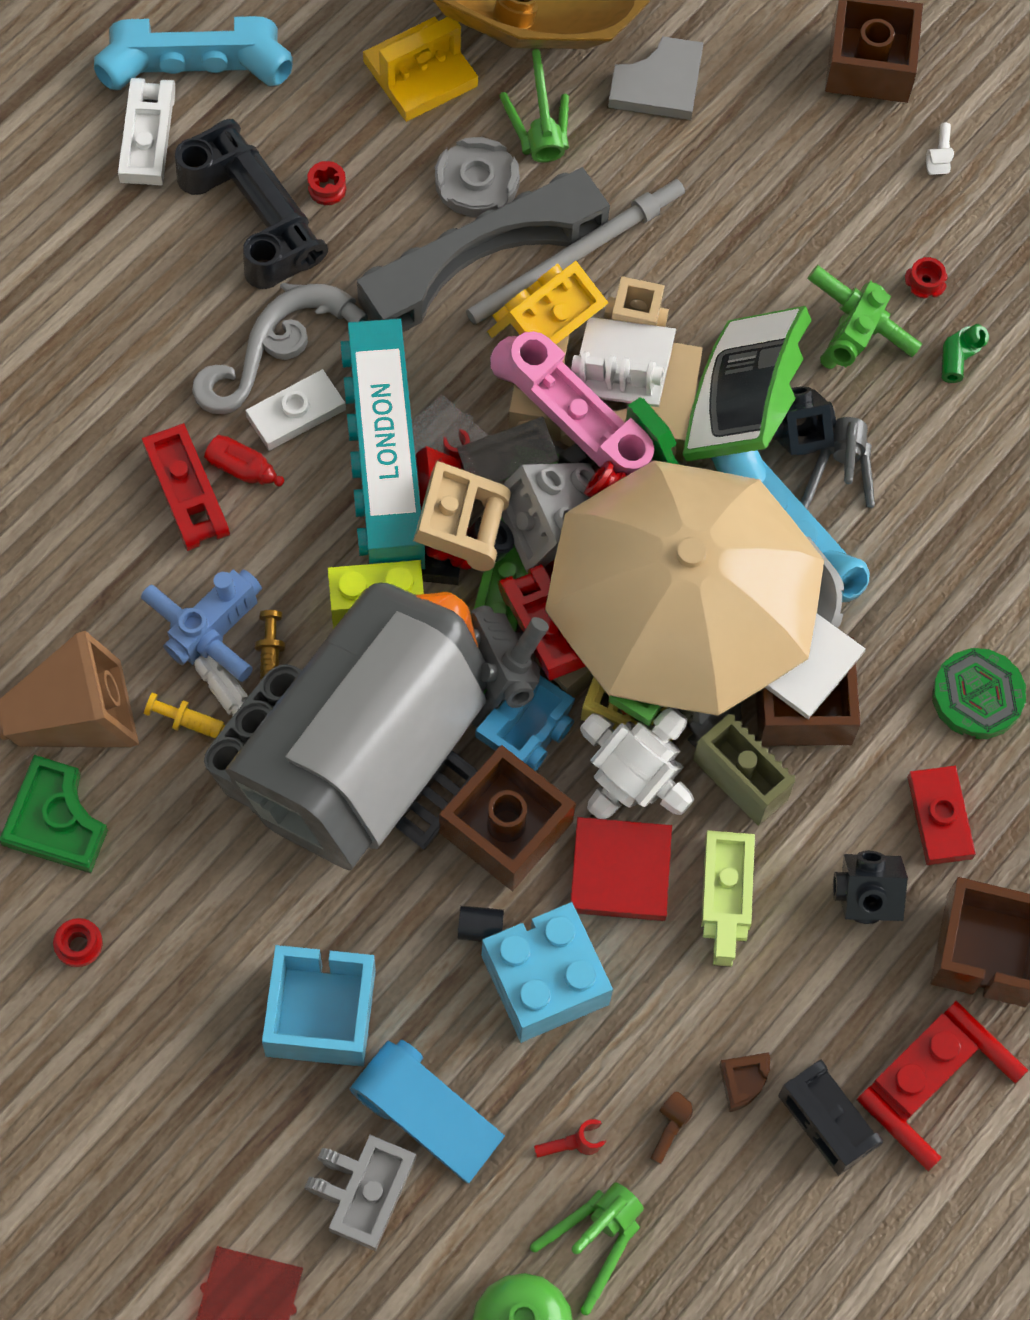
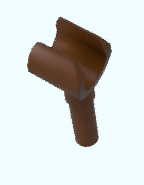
[650,1091,693,1164]

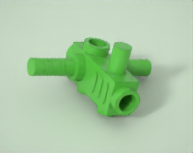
[807,265,922,369]

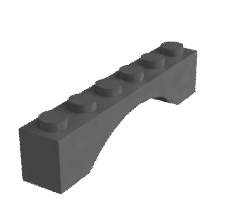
[357,167,610,332]

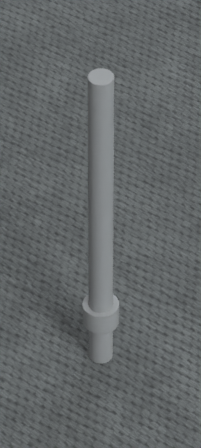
[466,179,685,325]

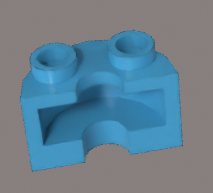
[475,675,575,771]

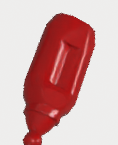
[204,435,285,487]

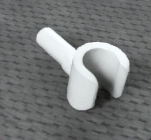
[926,122,954,175]

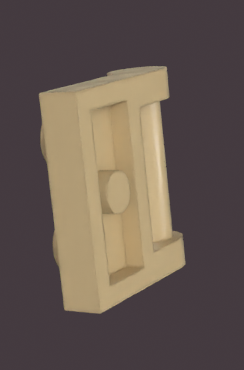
[413,461,511,571]

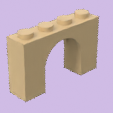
[508,334,703,462]

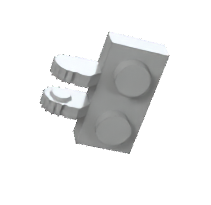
[304,1135,416,1251]

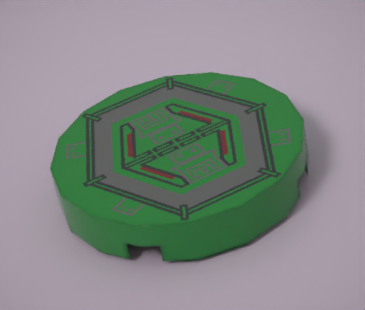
[932,648,1026,739]

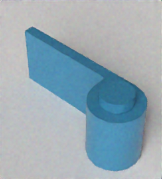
[349,1040,505,1184]

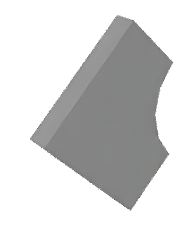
[608,36,704,120]

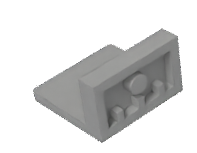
[501,463,595,573]

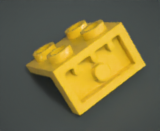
[487,261,608,344]

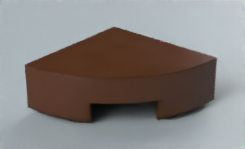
[719,1052,770,1112]

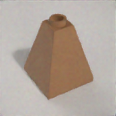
[0,631,139,747]

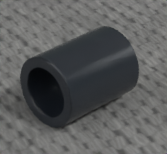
[458,906,504,942]

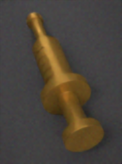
[255,610,285,681]

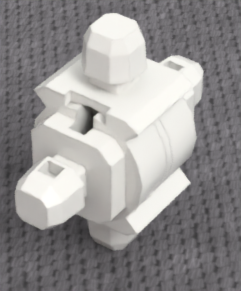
[580,708,694,819]

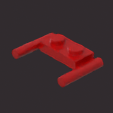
[856,1000,1029,1172]

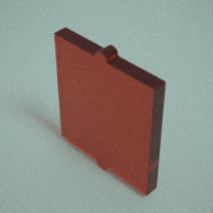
[196,1246,303,1320]

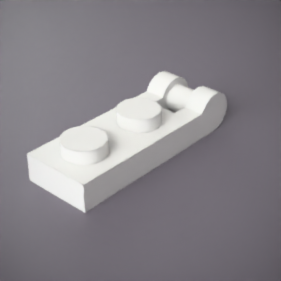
[118,78,175,185]

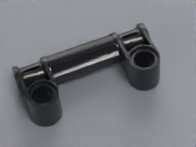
[175,119,328,289]

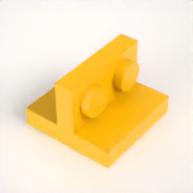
[363,16,478,122]

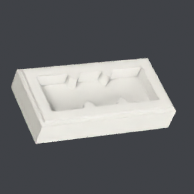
[245,369,346,451]

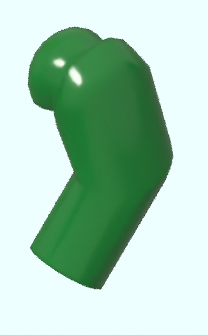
[941,324,989,383]

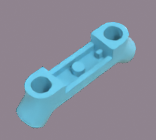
[94,16,293,90]
[711,450,870,602]

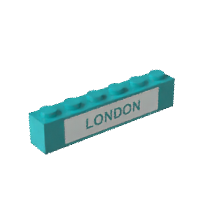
[340,319,425,569]

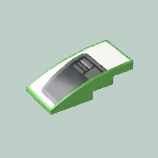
[683,306,812,461]

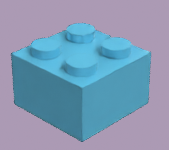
[481,902,613,1043]
[262,945,376,1067]

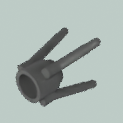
[801,417,875,510]

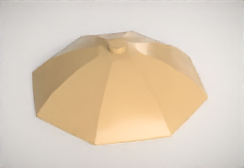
[545,461,824,716]

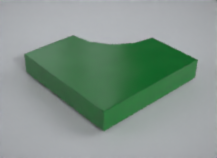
[0,755,108,873]

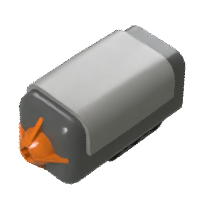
[204,582,487,870]

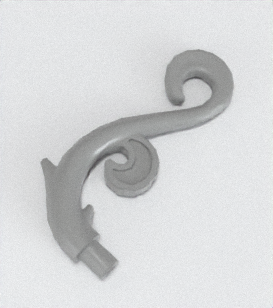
[192,283,368,414]

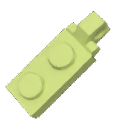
[701,830,755,967]

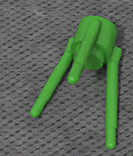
[499,48,569,162]
[530,1182,644,1316]

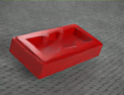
[907,765,976,865]

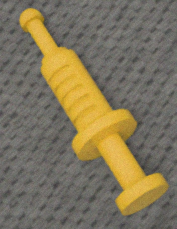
[144,692,226,739]

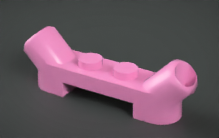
[490,331,654,476]

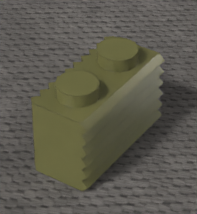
[693,714,795,826]

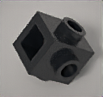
[772,386,836,455]
[833,850,908,924]

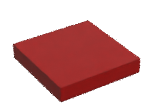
[570,817,672,921]

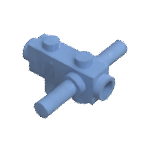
[141,570,262,682]

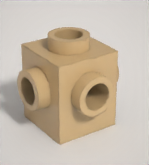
[604,276,669,327]

